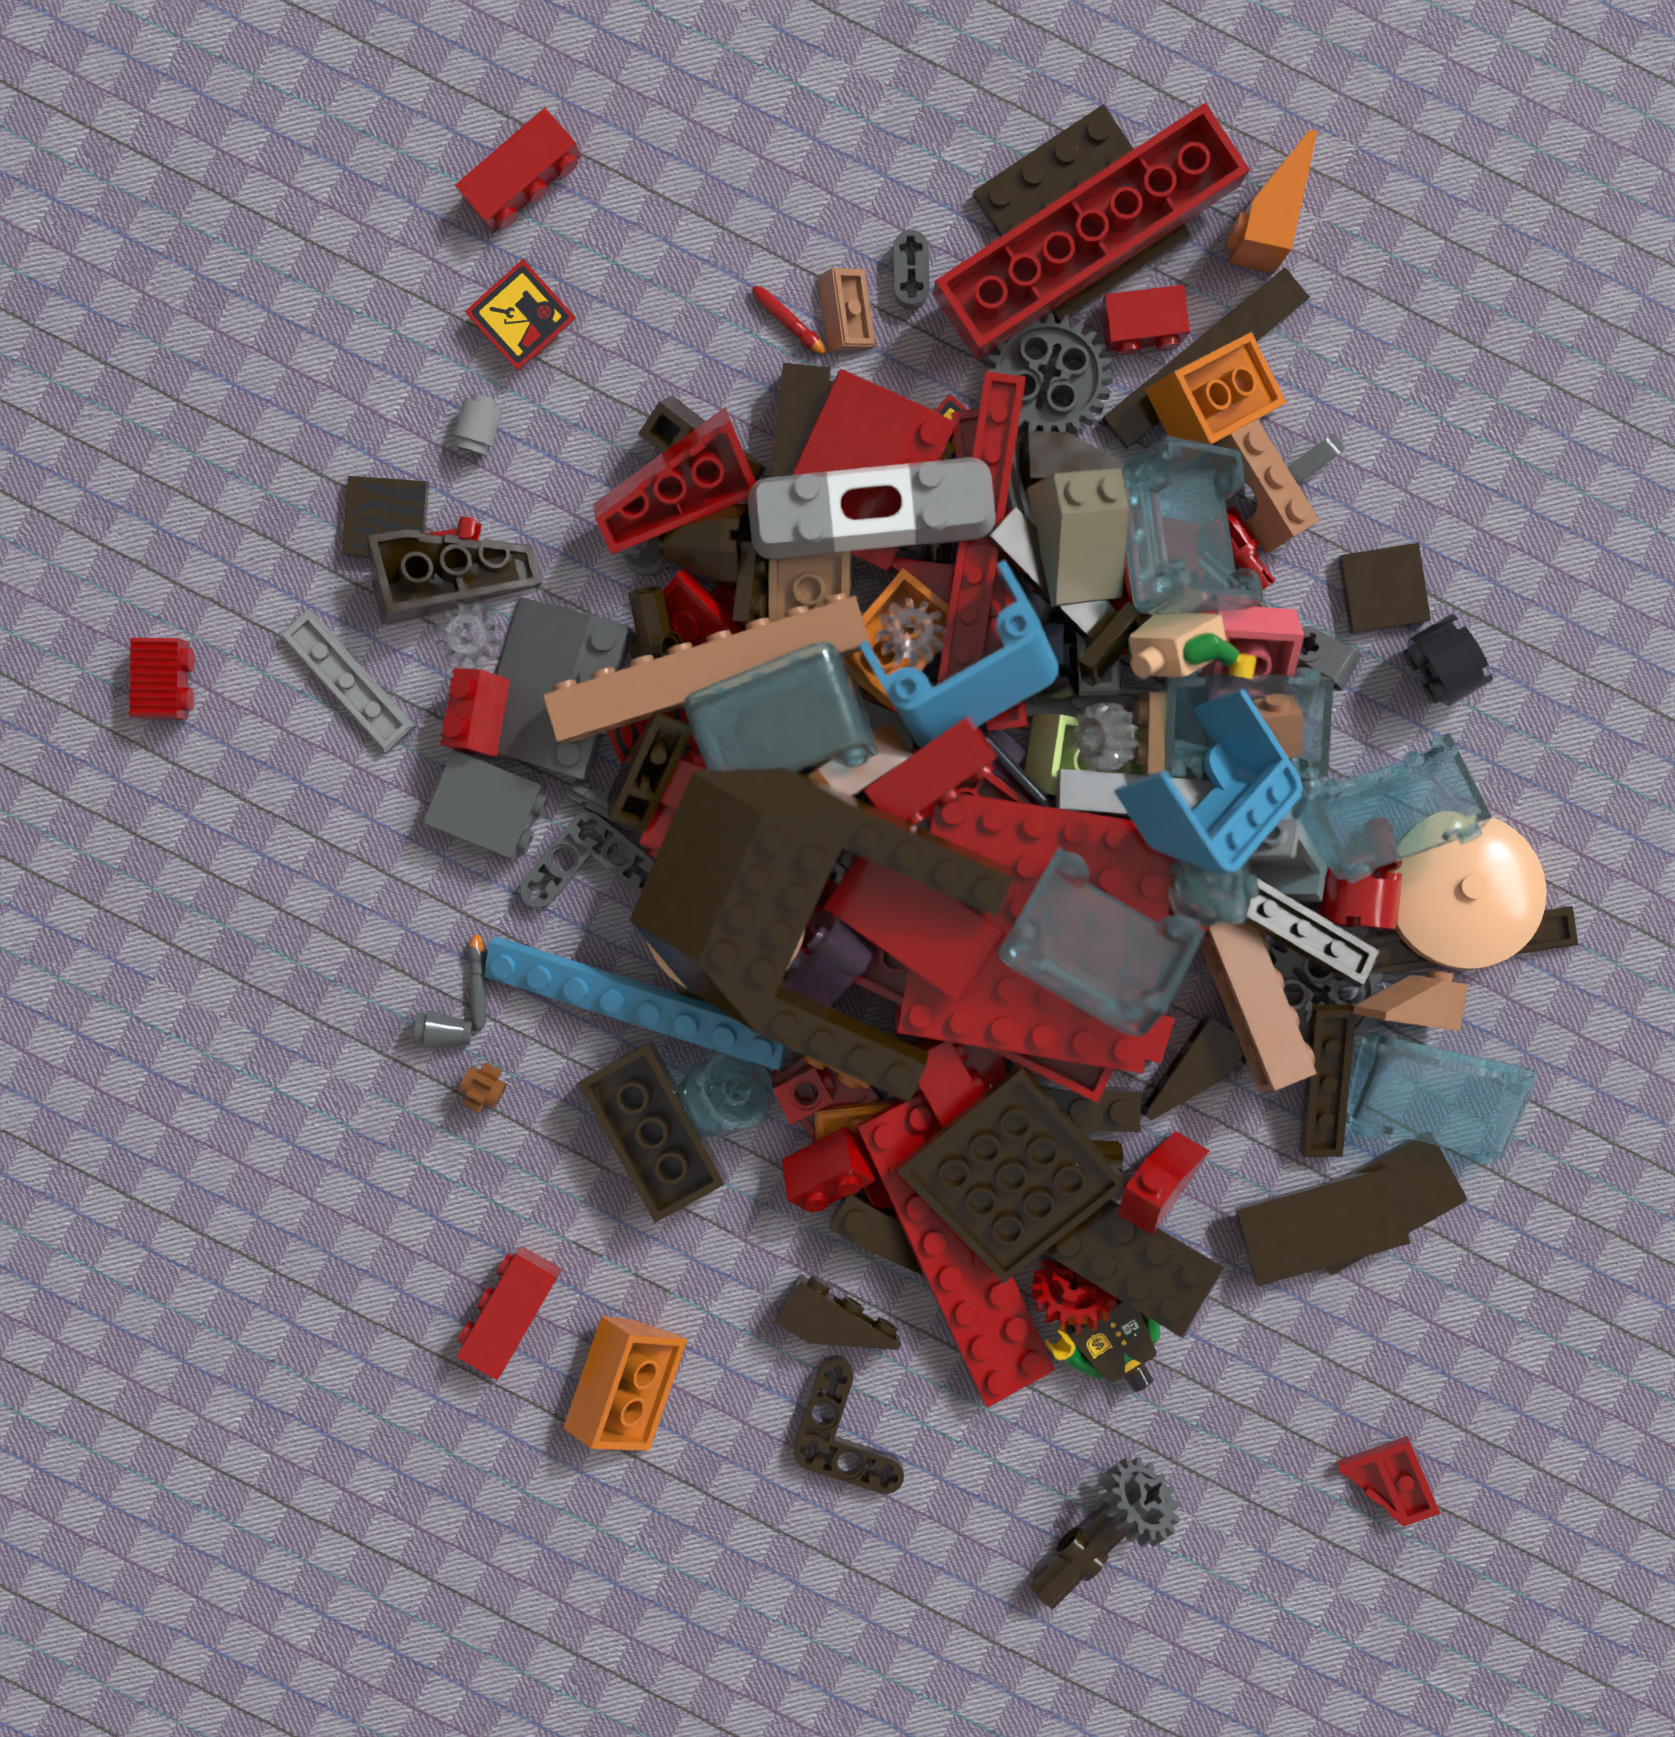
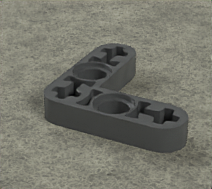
[520,812,655,908]

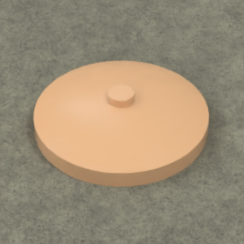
[1392,812,1546,970]

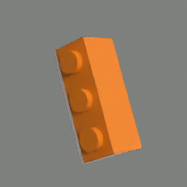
[563,1316,688,1451]

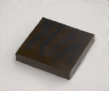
[342,476,429,558]

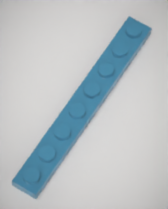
[484,936,787,1071]

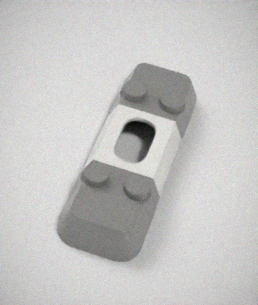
[748,458,995,560]

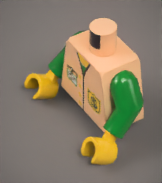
[1127,612,1256,679]

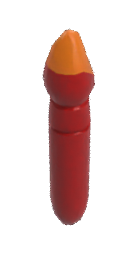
[752,286,825,354]

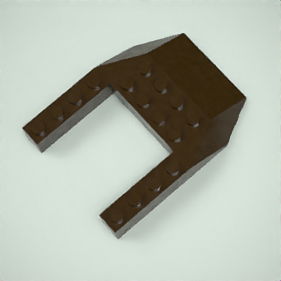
[630,767,1014,1102]

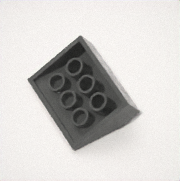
[497,597,634,781]

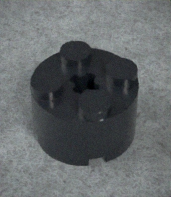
[1402,614,1493,707]

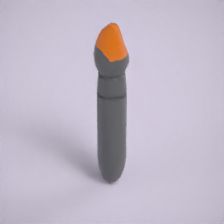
[468,934,486,1031]

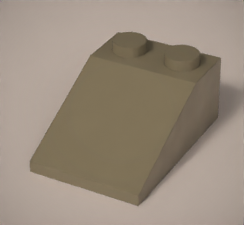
[1027,468,1129,607]

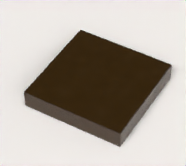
[1338,543,1431,634]

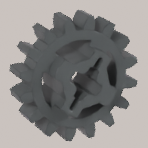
[1101,1457,1180,1547]

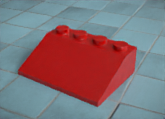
[791,369,957,571]

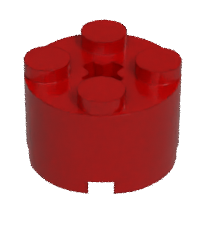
[1317,868,1402,930]

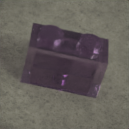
[782,918,876,1008]

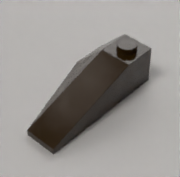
[366,529,542,625]

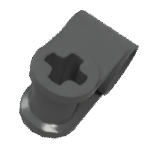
[1296,626,1362,691]

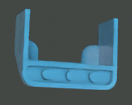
[859,561,1058,749]
[1114,688,1302,875]

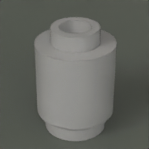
[454,393,502,456]

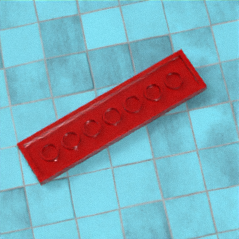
[854,1090,1055,1408]

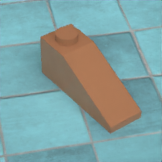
[1353,970,1468,1031]

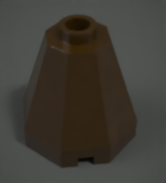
[659,504,752,591]

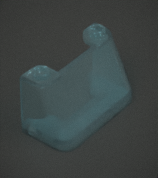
[1121,436,1264,615]
[683,642,879,771]
[1164,668,1334,777]
[1291,733,1492,883]
[998,847,1206,1036]
[1346,1031,1538,1165]

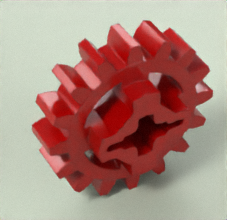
[1032,1258,1117,1333]

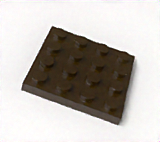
[972,104,1191,324]
[897,1065,1127,1283]

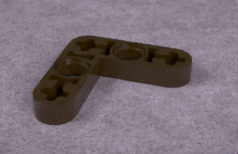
[794,1355,904,1494]

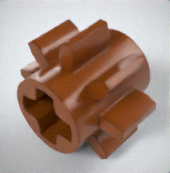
[458,1062,507,1113]

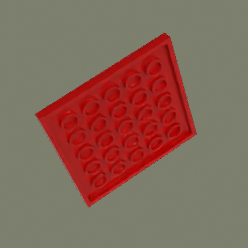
[898,793,1177,1073]

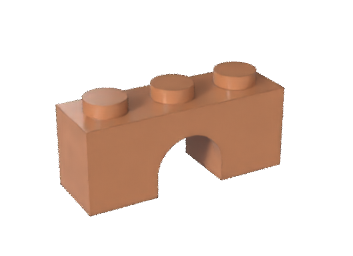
[1205,419,1320,554]

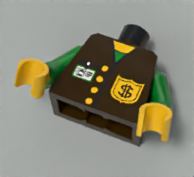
[1045,1298,1160,1392]

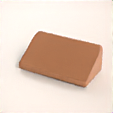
[818,268,876,353]

